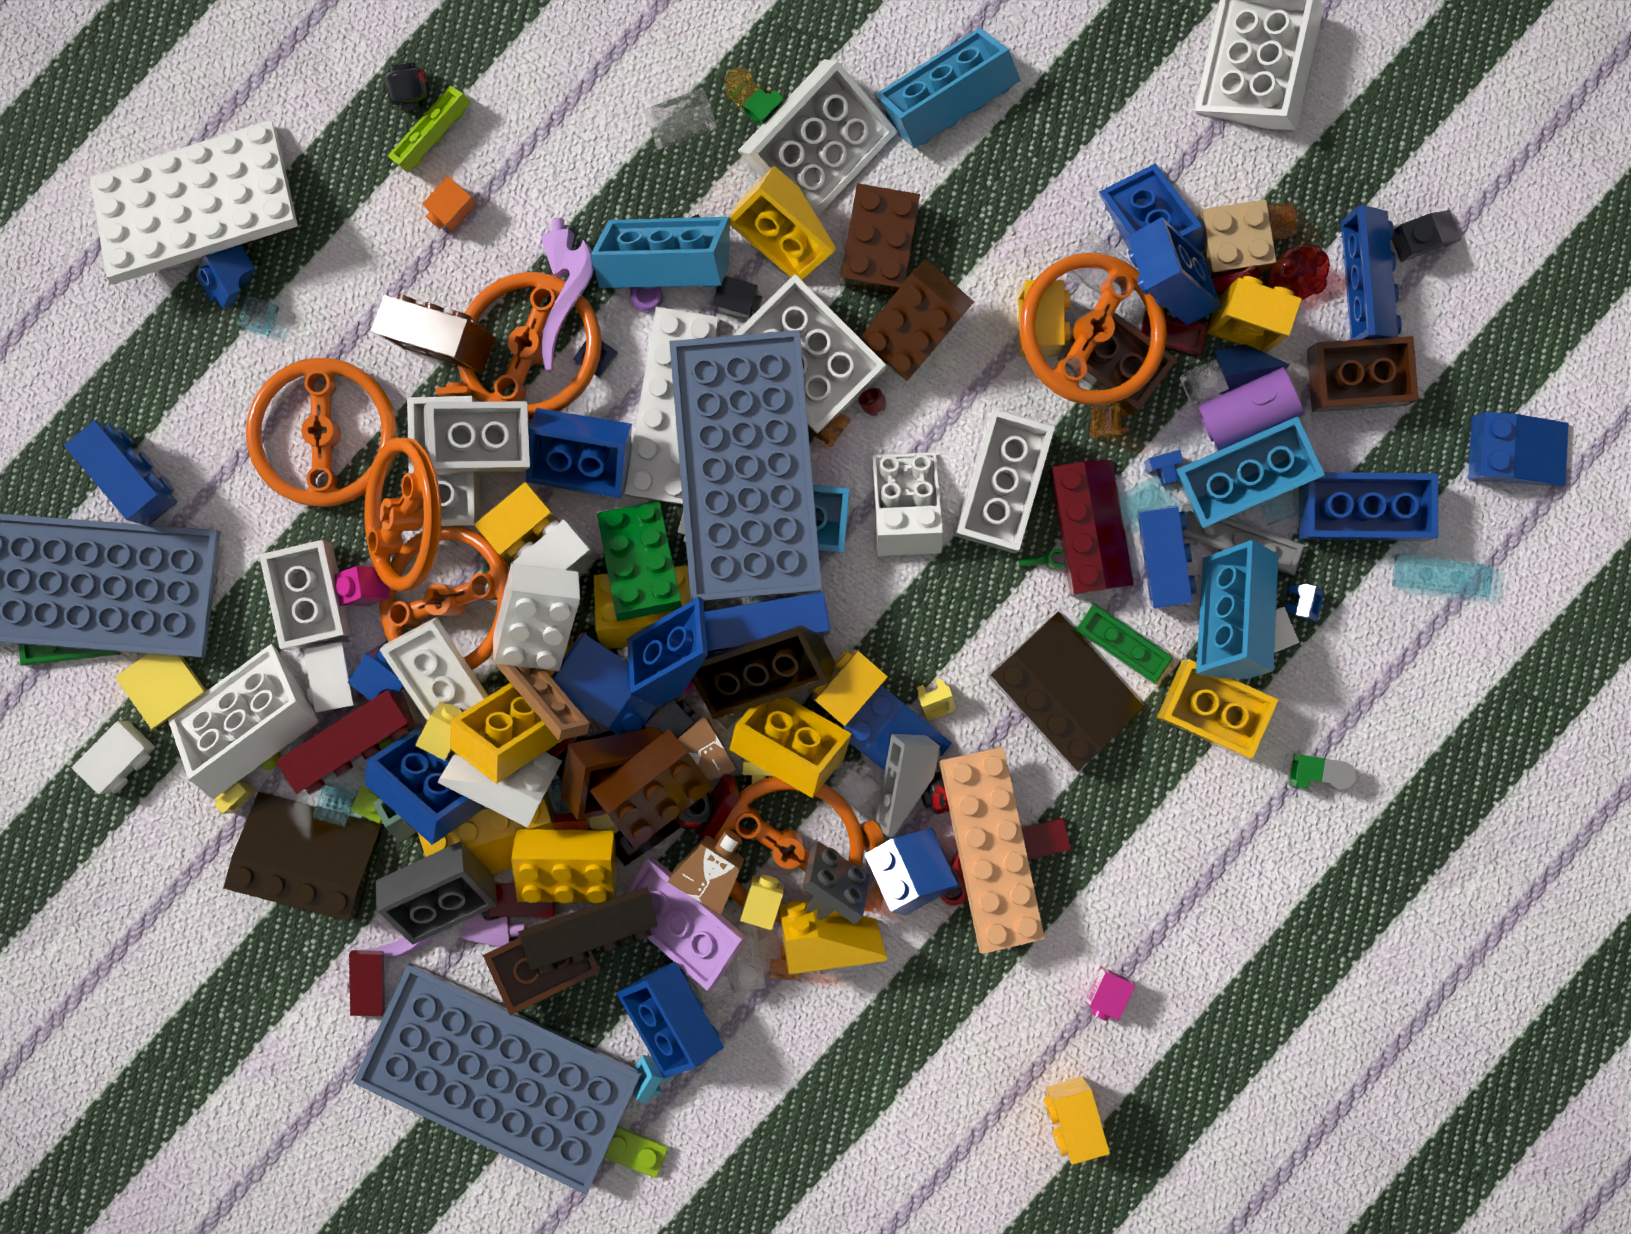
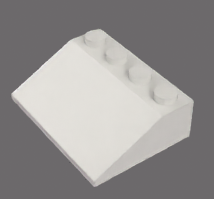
[1194,0,1324,130]
[738,59,898,217]
[732,274,886,434]
[168,644,319,799]

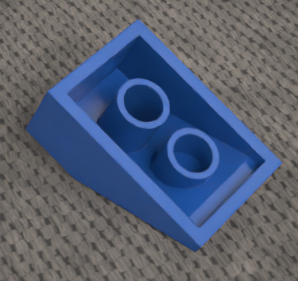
[1099,163,1204,252]
[1468,412,1569,487]
[627,597,708,707]
[551,632,656,734]
[842,685,952,771]

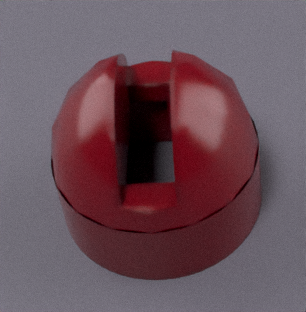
[858,388,887,416]

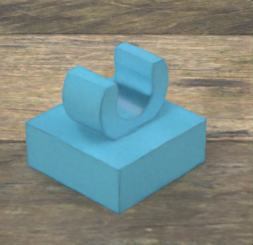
[633,1055,670,1103]

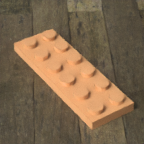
[939,747,1045,954]

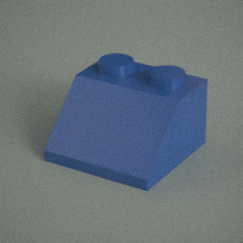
[865,828,960,916]

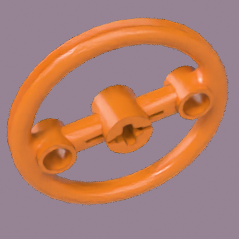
[1019,252,1167,406]
[457,272,602,420]
[246,358,397,507]
[364,437,441,591]
[379,526,509,670]
[714,776,864,922]

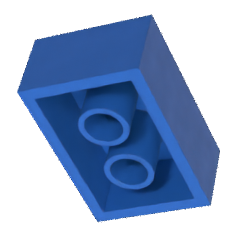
[1127,217,1222,325]
[526,408,632,498]
[64,420,178,525]
[364,727,482,845]
[616,961,724,1078]

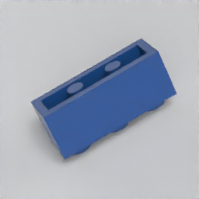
[1137,505,1197,608]

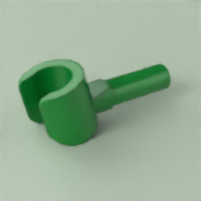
[1018,549,1065,569]

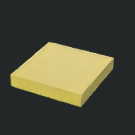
[115,654,206,729]

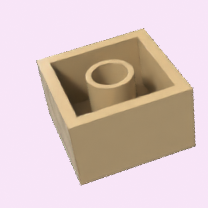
[1196,199,1276,276]

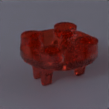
[1269,243,1330,301]

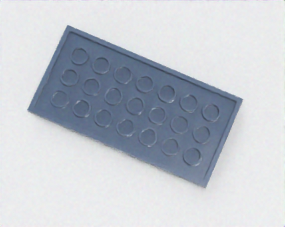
[669,330,822,601]
[0,514,221,659]
[353,963,643,1195]

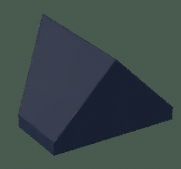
[1213,344,1290,395]

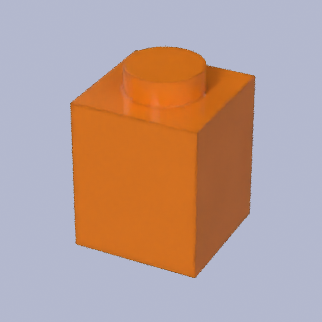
[422,176,477,233]

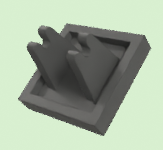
[802,841,870,924]

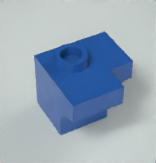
[195,244,255,309]
[347,641,405,700]

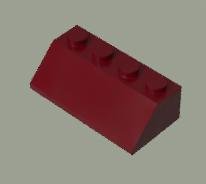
[1049,460,1134,596]
[276,690,415,795]

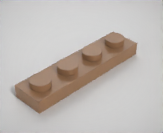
[491,652,590,740]

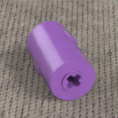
[1198,367,1305,451]

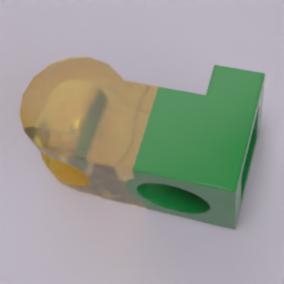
[725,67,784,127]

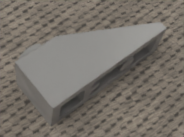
[875,734,940,837]

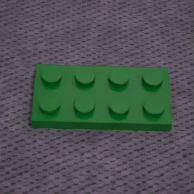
[597,501,682,622]

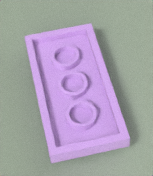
[625,857,747,991]

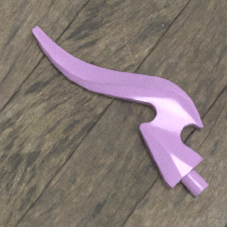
[541,218,594,373]
[361,913,526,958]

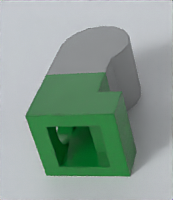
[1289,754,1357,790]

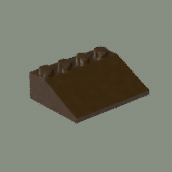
[987,611,1144,772]
[223,792,383,921]

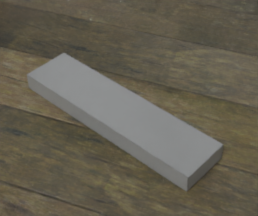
[1180,503,1305,576]

